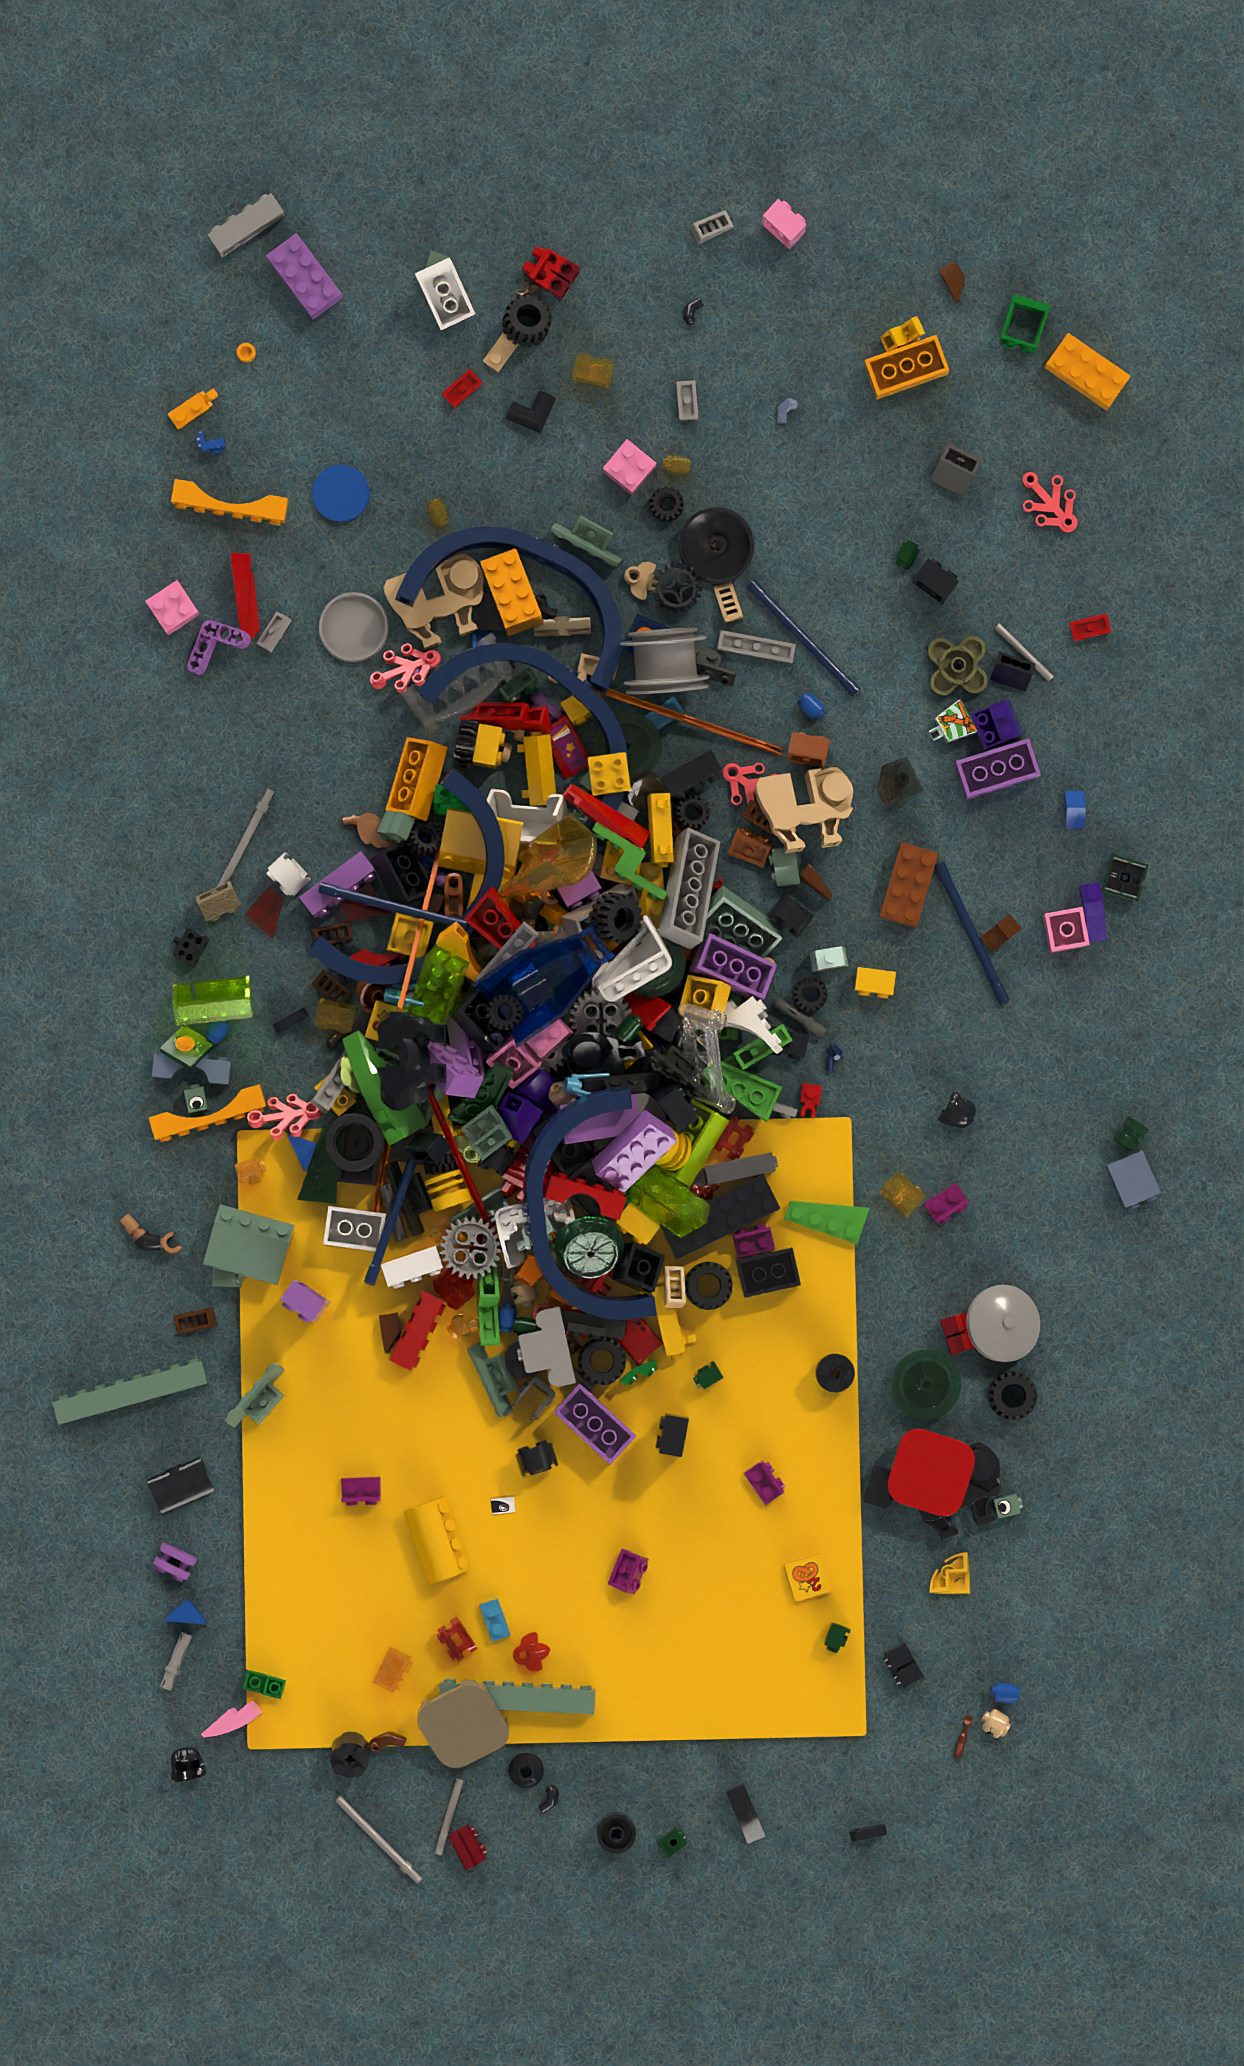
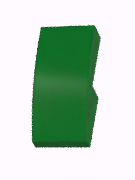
[620,1360,657,1385]
[242,1669,286,1699]

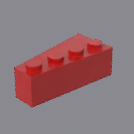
[464,887,540,970]
[390,1290,446,1370]

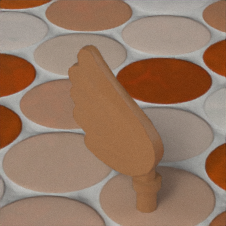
[343,813,404,848]

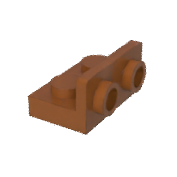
[728,828,773,867]

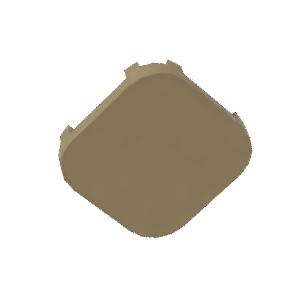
[417,1679,509,1768]

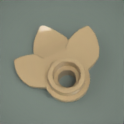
[624,562,658,600]

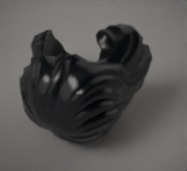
[938,1092,976,1128]
[171,1747,206,1783]

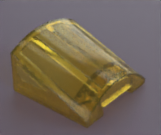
[498,814,597,899]

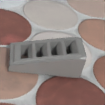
[690,210,734,245]

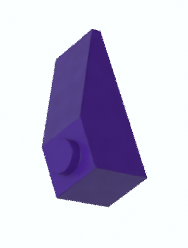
[1079,882,1107,943]

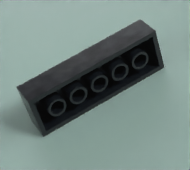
[659,1174,781,1260]

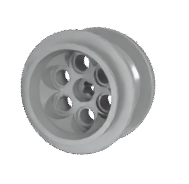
[620,628,710,694]

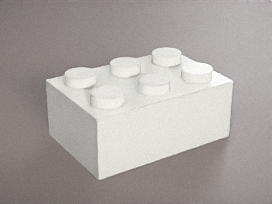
[415,258,475,330]
[323,1206,387,1251]
[381,1246,445,1289]

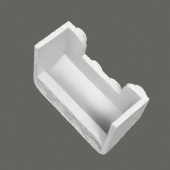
[487,789,568,857]
[579,915,672,1002]

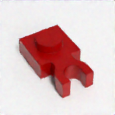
[800,1083,822,1119]

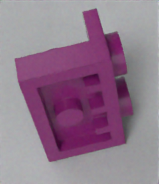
[924,1183,969,1224]
[732,1224,775,1258]
[744,1460,785,1505]
[341,1477,381,1506]
[608,1548,649,1594]

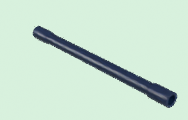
[746,580,860,697]
[934,862,1010,1005]
[318,882,469,932]
[364,1155,417,1286]

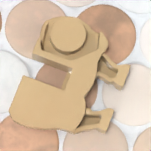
[384,553,484,650]
[755,767,853,854]

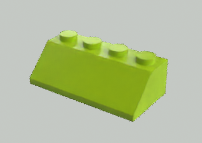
[653,1099,729,1187]

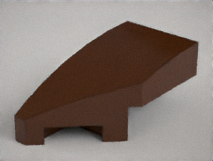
[939,261,965,303]
[379,1312,401,1354]

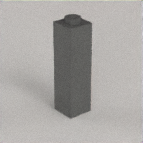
[702,1152,778,1186]

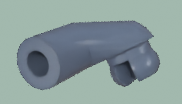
[777,398,798,424]

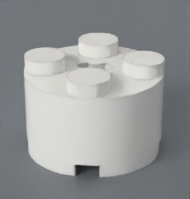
[267,852,311,896]

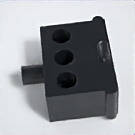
[173,928,209,968]

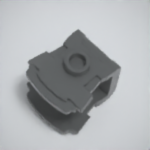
[513,1377,555,1421]

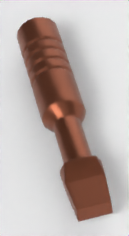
[953,1714,973,1758]

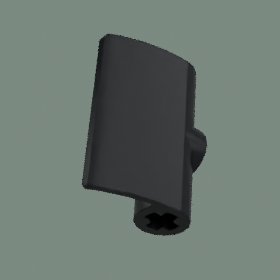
[147,1457,214,1513]

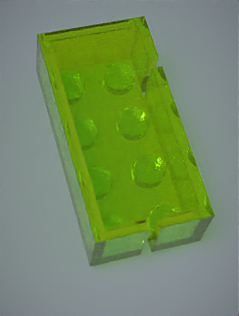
[407,945,470,1025]
[173,976,253,1026]
[625,1165,710,1238]

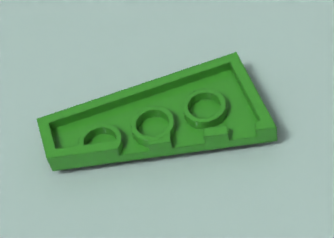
[703,1057,782,1123]
[784,1201,870,1244]

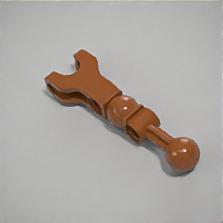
[442,873,465,1010]

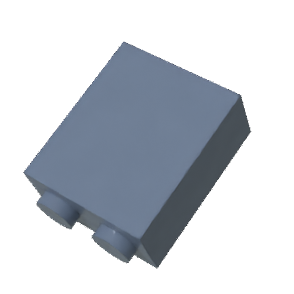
[1106,1150,1161,1210]

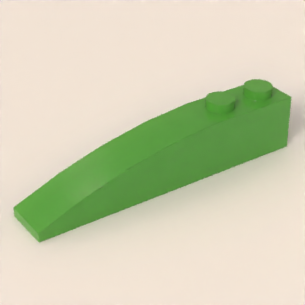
[342,1030,429,1146]

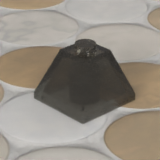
[877,756,923,808]

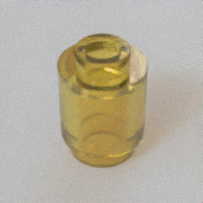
[663,454,691,475]
[426,498,450,528]

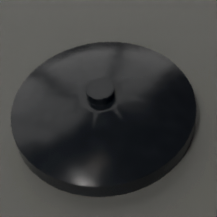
[678,507,755,584]

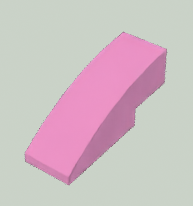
[201,1701,263,1737]

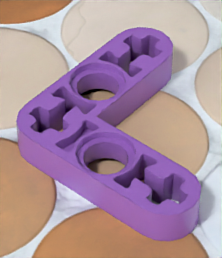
[187,620,251,675]

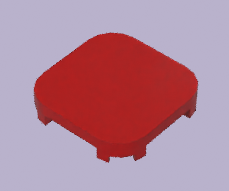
[887,1428,975,1516]

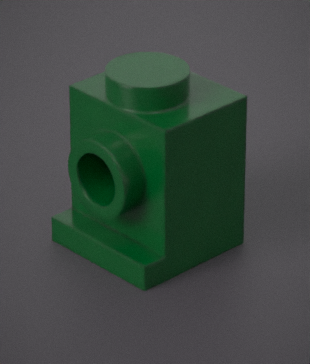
[693,1361,724,1389]
[824,1622,851,1653]
[657,1827,687,1858]

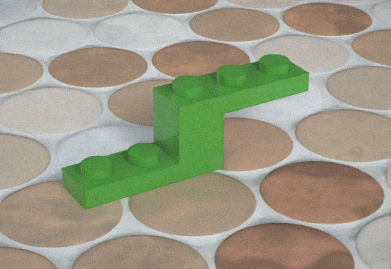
[592,822,667,900]
[699,1024,793,1091]
[476,1244,500,1346]

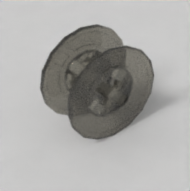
[625,769,665,812]

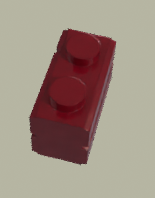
[448,1823,488,1870]

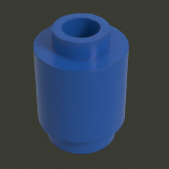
[797,692,825,720]
[205,1015,231,1044]
[498,1303,517,1332]
[991,1682,1020,1704]

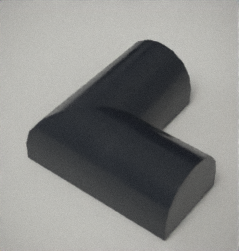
[506,391,556,434]

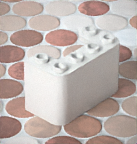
[495,1198,583,1269]

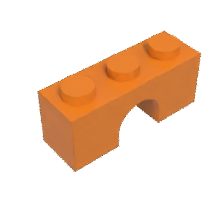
[513,1255,578,1309]

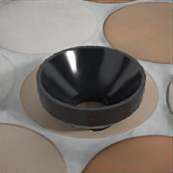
[509,1753,544,1788]

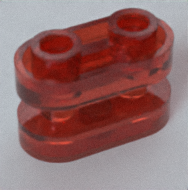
[714,1116,754,1160]
[433,1267,475,1310]
[436,1616,478,1662]

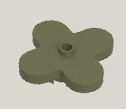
[928,636,988,696]

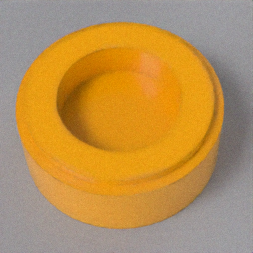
[236,343,256,363]

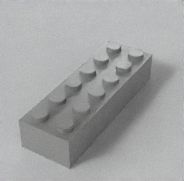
[658,828,720,949]

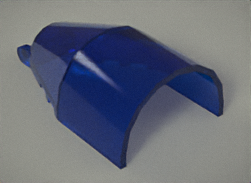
[472,924,615,1048]

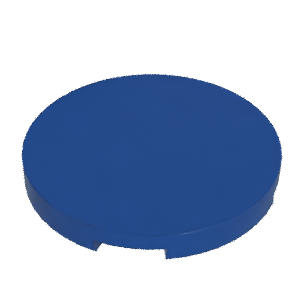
[312,465,370,522]

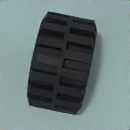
[502,295,552,348]
[590,892,643,943]
[685,1262,733,1310]
[578,1337,626,1385]
[988,1371,1038,1420]

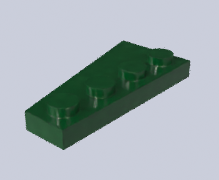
[448,1062,514,1125]
[297,1125,342,1204]

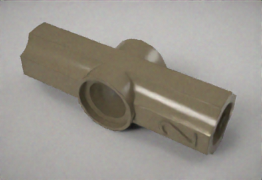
[533,616,591,638]

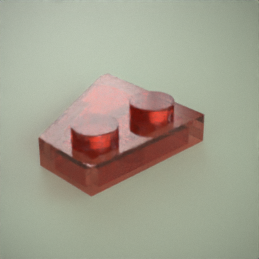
[339,883,391,921]
[244,885,284,939]

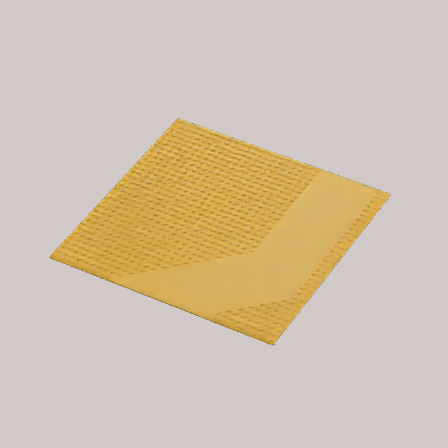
[237,1117,866,1749]

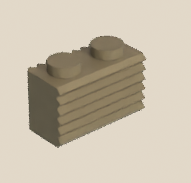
[196,881,241,922]

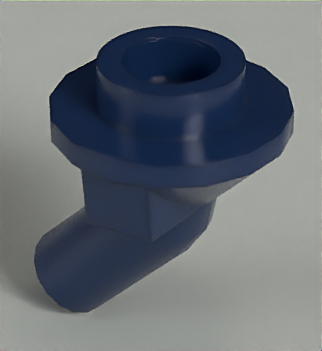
[826,1044,844,1072]

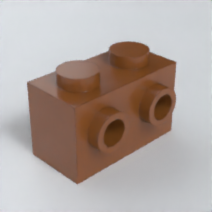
[787,732,830,768]

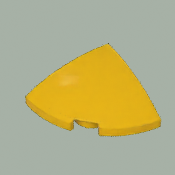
[930,1552,970,1594]

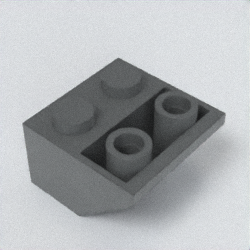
[930,443,983,497]

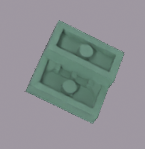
[461,1105,513,1160]

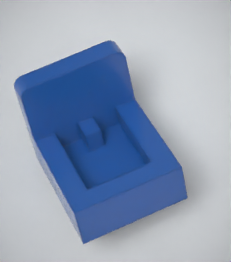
[196,431,226,454]

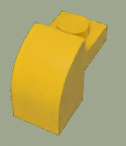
[880,316,925,352]

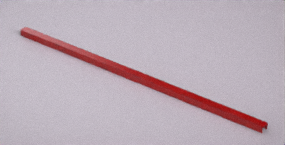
[428,1086,503,1252]

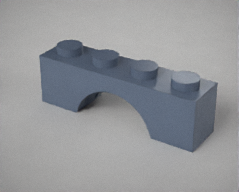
[152,1051,232,1085]

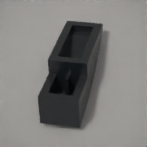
[726,1783,766,1844]

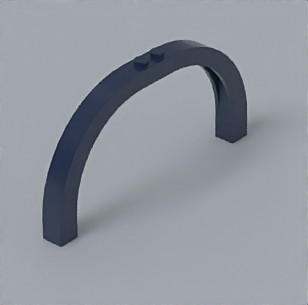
[395,526,623,695]
[416,643,628,842]
[307,769,505,984]
[522,1086,657,1320]

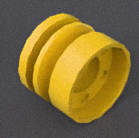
[654,1127,692,1171]
[424,1169,472,1213]

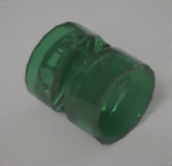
[1113,1116,1148,1152]

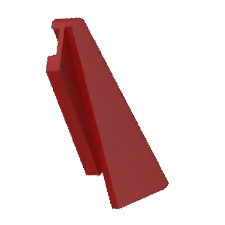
[230,553,260,642]
[459,703,552,733]
[562,784,650,848]

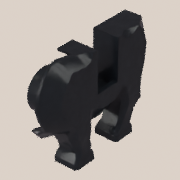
[376,1011,446,1111]
[562,1031,650,1099]
[918,1442,1001,1540]

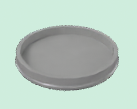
[319,592,389,662]

